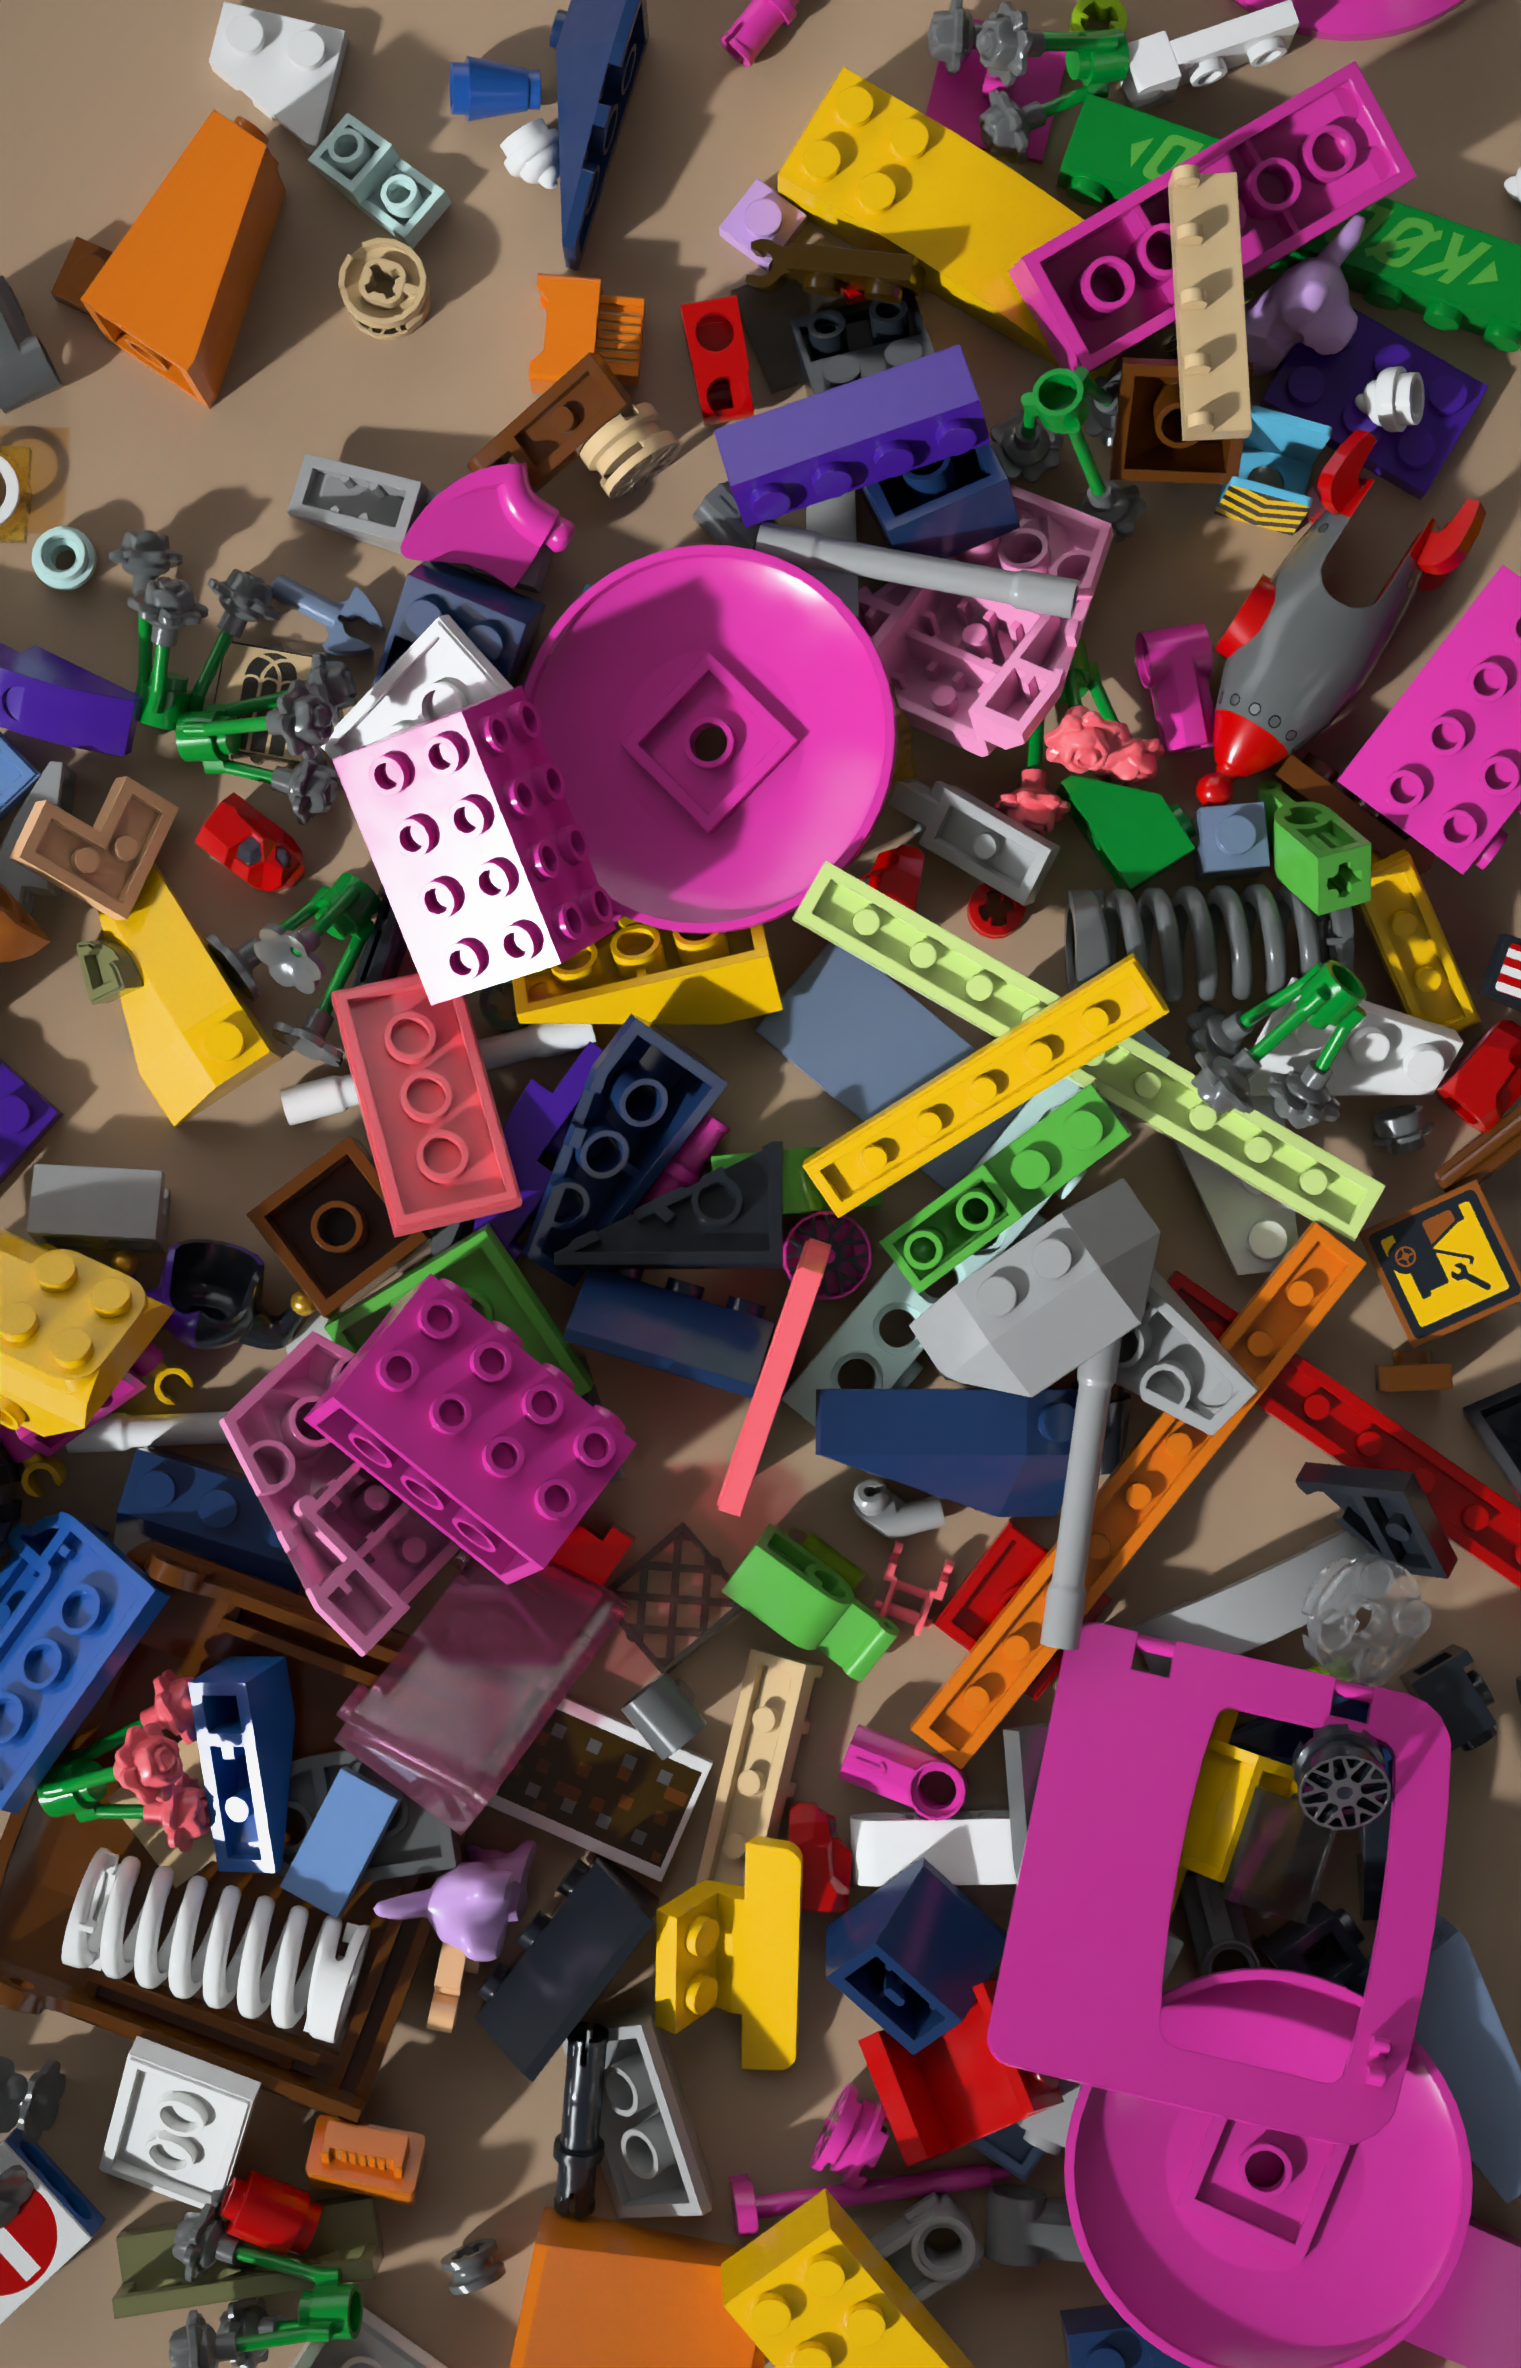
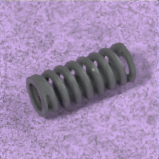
[1064,884,1354,1002]

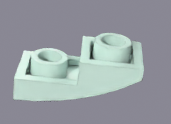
[307,112,452,249]

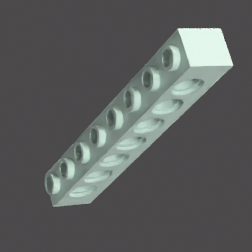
[781,1029,1171,1428]

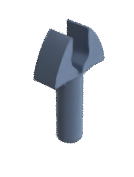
[270,575,385,657]

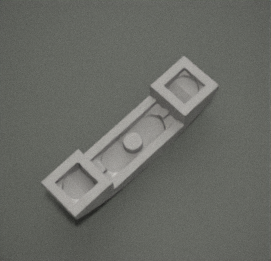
[1129,1529,1389,1677]

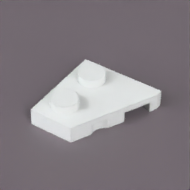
[209,2,349,153]

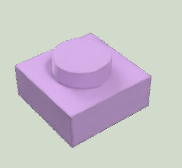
[719,178,807,272]

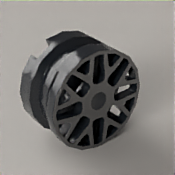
[1292,1724,1391,1830]

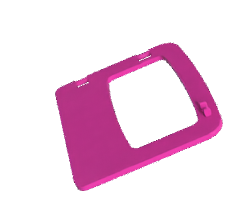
[987,1622,1451,2145]

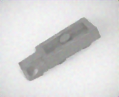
[887,778,1060,906]

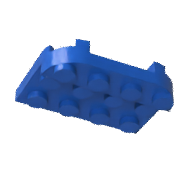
[0,1511,171,1815]

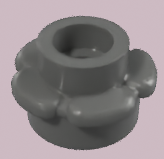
[1372,1104,1434,1155]

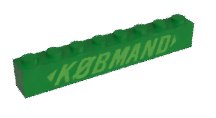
[1056,93,1521,352]

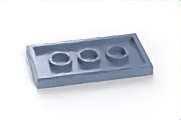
[755,942,1028,1192]

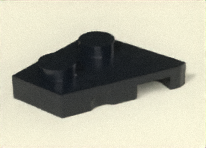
[1295,1462,1458,1579]

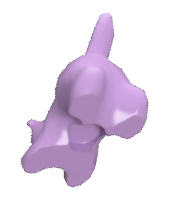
[1244,215,1365,377]
[373,1840,537,1962]

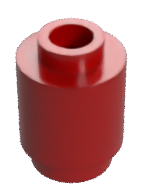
[219,2169,322,2256]

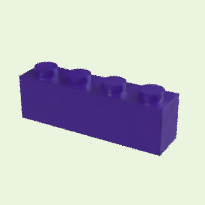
[714,344,991,528]

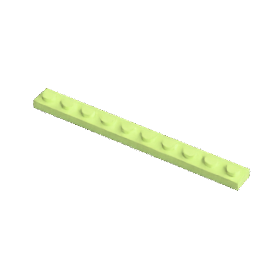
[792,861,1386,1242]

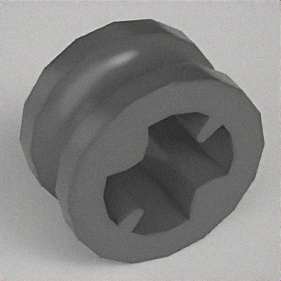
[440,2238,506,2295]

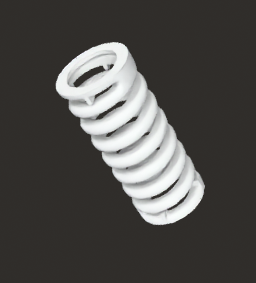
[61,1847,371,2044]

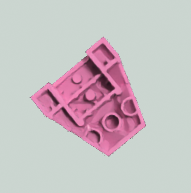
[858,484,1114,757]
[219,1331,461,1657]

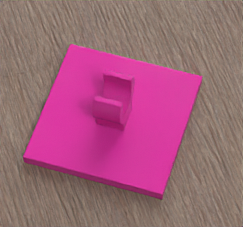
[926,19,1066,164]

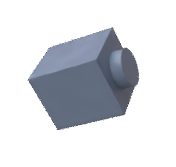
[1190,802,1270,882]

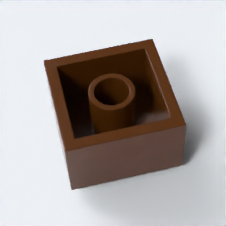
[246,1136,432,1318]

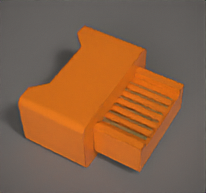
[529,273,646,393]
[306,2115,426,2206]

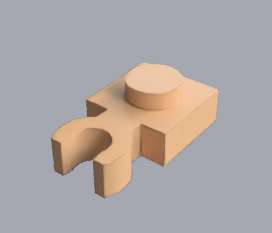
[426,1942,481,2034]

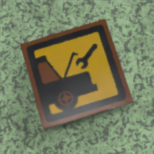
[1359,1179,1521,1349]

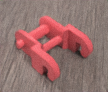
[873,1540,955,1637]

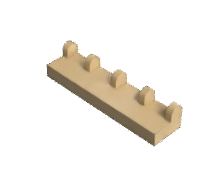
[1168,164,1252,441]
[695,1649,824,1886]

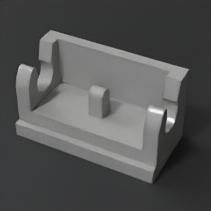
[27,1164,170,1254]

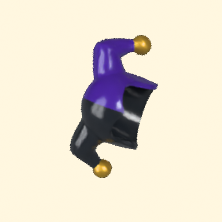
[111,1239,317,1350]

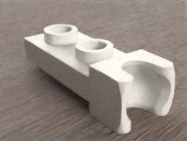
[1120,0,1300,111]

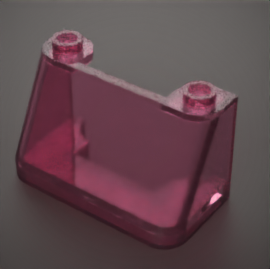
[334,1549,631,1835]

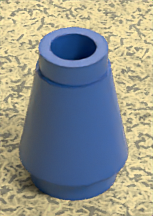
[449,55,541,122]

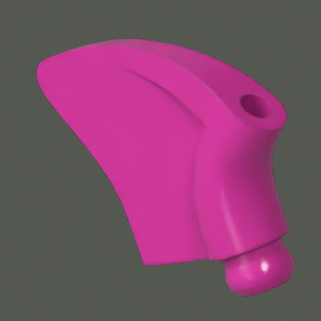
[400,463,575,589]

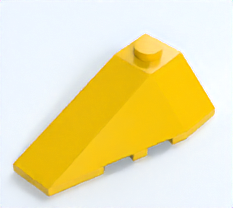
[97,863,282,1127]
[512,917,783,1025]

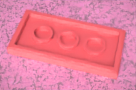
[331,973,522,1238]
[716,1238,831,1517]

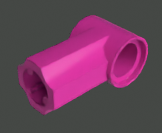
[1135,622,1215,755]
[838,1724,970,1821]

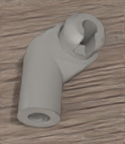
[852,1479,946,1539]

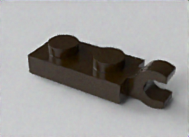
[745,239,926,304]

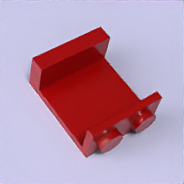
[858,1979,1064,2167]

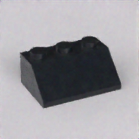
[476,1854,660,2082]

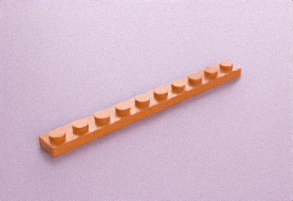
[910,1222,1367,1770]

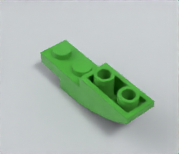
[880,1082,1132,1294]

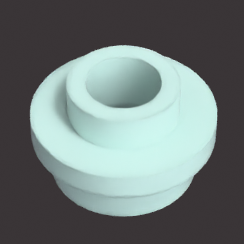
[32,526,97,591]

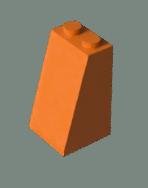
[80,109,286,409]
[509,2206,766,2368]

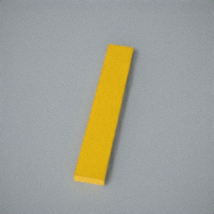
[802,953,1170,1218]

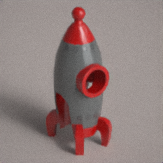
[1196,430,1486,807]

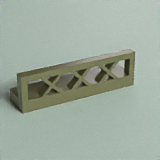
[112,2194,384,2319]

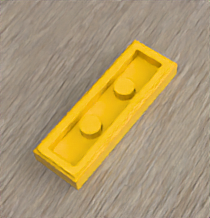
[1357,849,1481,1032]

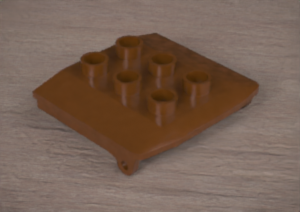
[0,1540,525,2125]

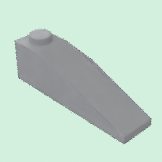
[1066,1200,1260,1436]

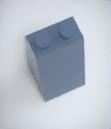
[1343,1912,1521,2205]

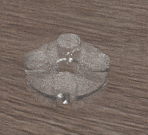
[1302,1553,1432,1687]

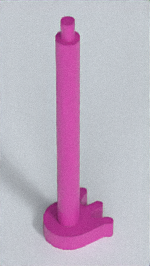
[728,2163,1010,2237]

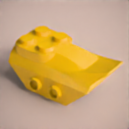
[0,1228,175,1437]

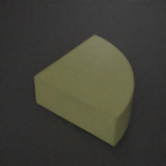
[76,939,144,1005]

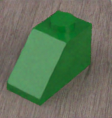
[1056,775,1195,893]

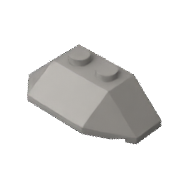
[909,1178,1161,1398]

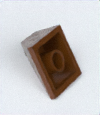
[1109,357,1254,485]

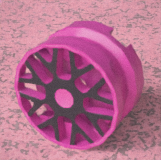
[783,1211,872,1300]
[810,2083,889,2191]

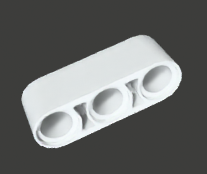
[850,1810,1017,1887]

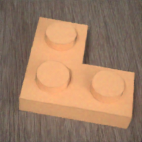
[9,776,179,920]

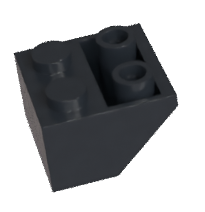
[790,295,935,397]

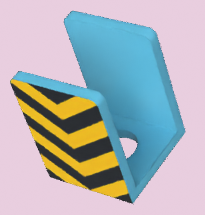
[1214,405,1333,536]

